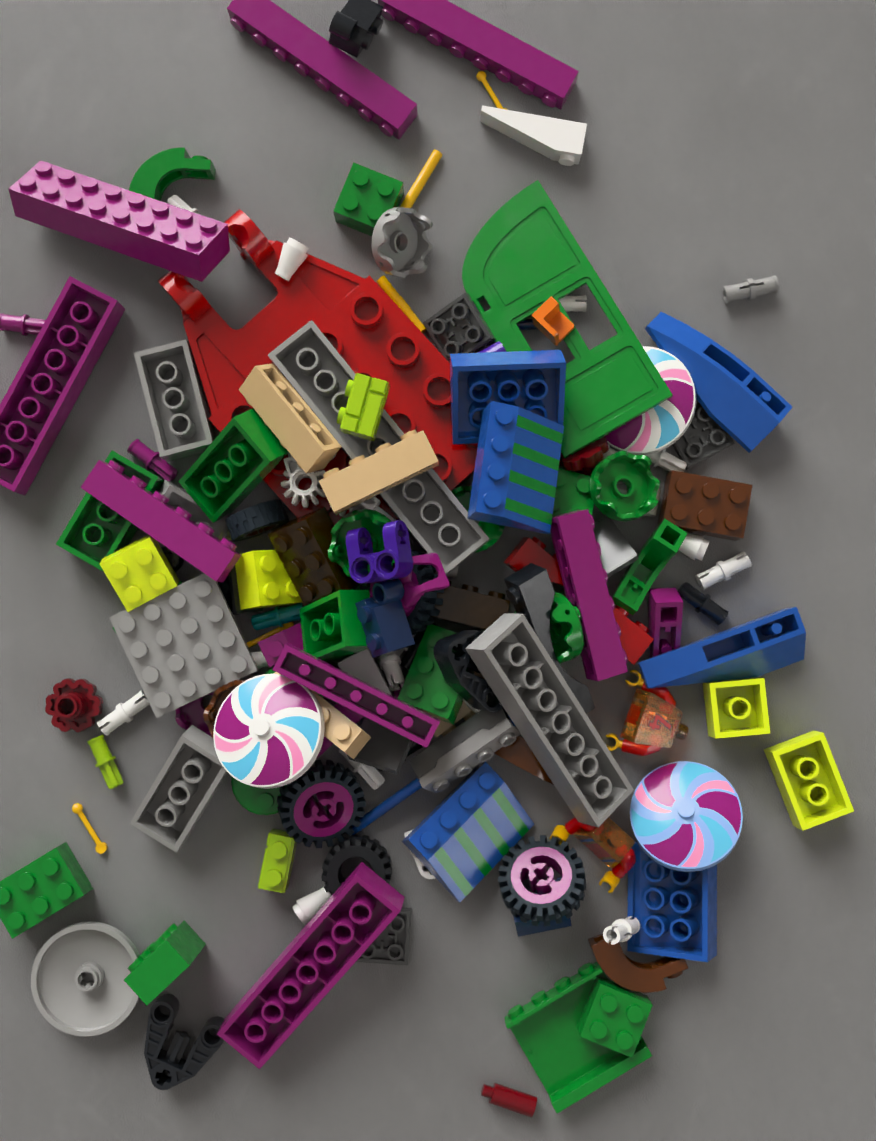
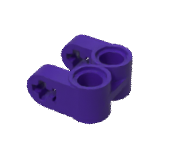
[346,520,413,583]

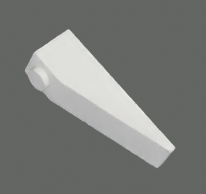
[480,105,587,166]

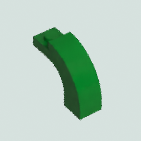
[129,147,216,201]
[612,518,687,615]

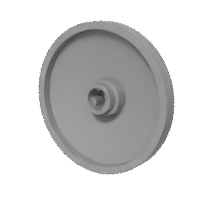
[31,921,140,1037]

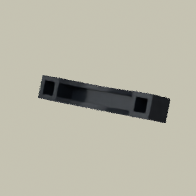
[504,563,595,714]

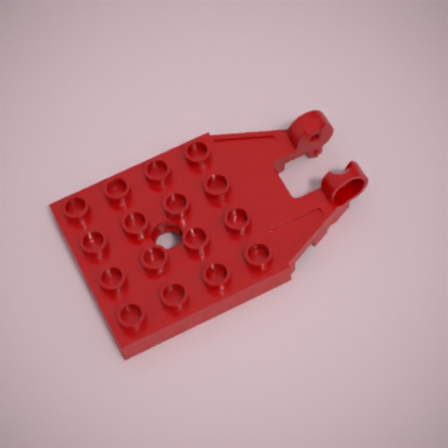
[158,209,478,547]

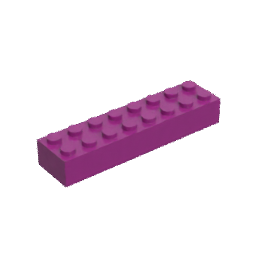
[8,161,230,282]
[0,276,125,496]
[217,862,405,1069]

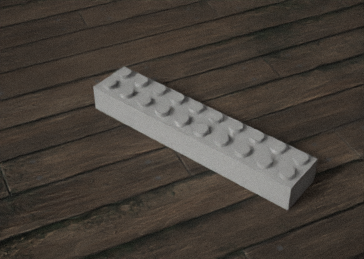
[268,320,489,575]

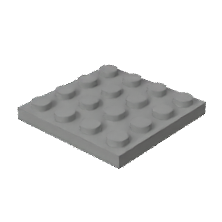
[109,574,259,718]

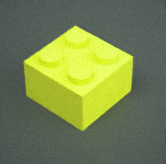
[99,535,179,612]
[235,550,303,610]
[703,677,770,739]

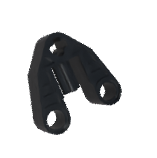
[433,630,503,712]
[144,994,224,1090]

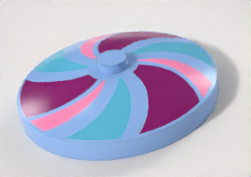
[630,761,743,872]

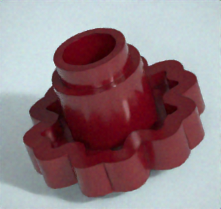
[559,436,609,476]
[45,678,103,732]

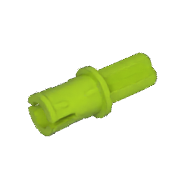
[87,735,124,789]

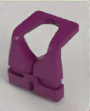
[393,553,449,613]

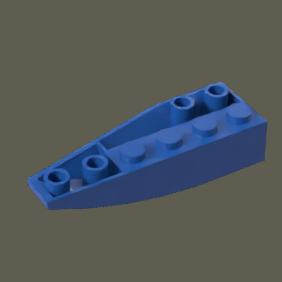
[645,312,792,453]
[638,607,806,689]

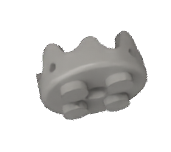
[371,207,433,278]

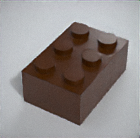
[657,470,753,541]

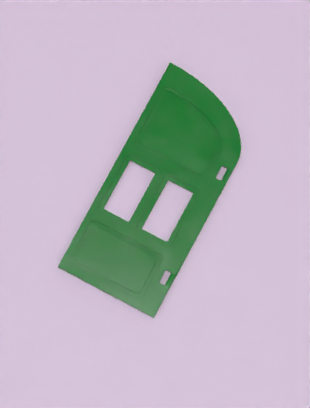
[462,180,673,458]

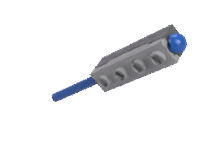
[352,707,521,835]

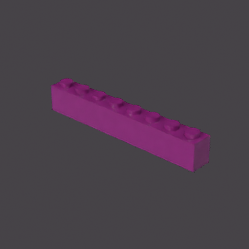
[227,0,417,140]
[378,0,579,110]

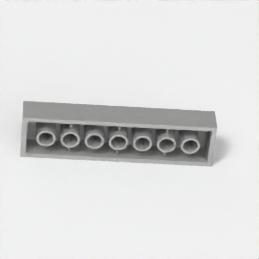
[465,613,634,828]

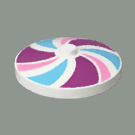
[605,347,696,455]
[213,674,325,789]

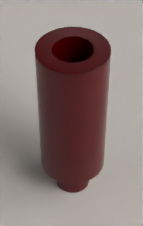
[481,1083,537,1118]

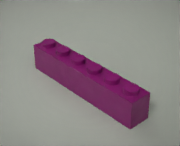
[80,460,241,582]
[550,509,628,681]
[272,644,440,748]

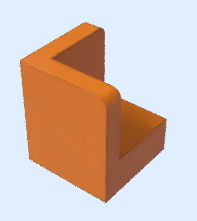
[531,296,574,346]

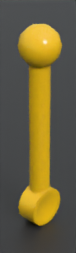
[476,71,508,110]
[246,622,294,648]
[72,803,107,854]

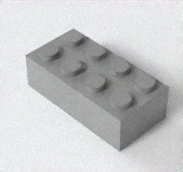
[134,339,216,462]
[130,725,228,853]

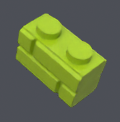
[337,373,390,441]
[258,829,297,893]

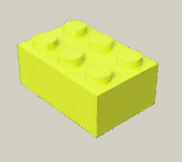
[764,730,854,831]

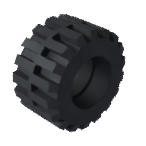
[321,834,392,897]

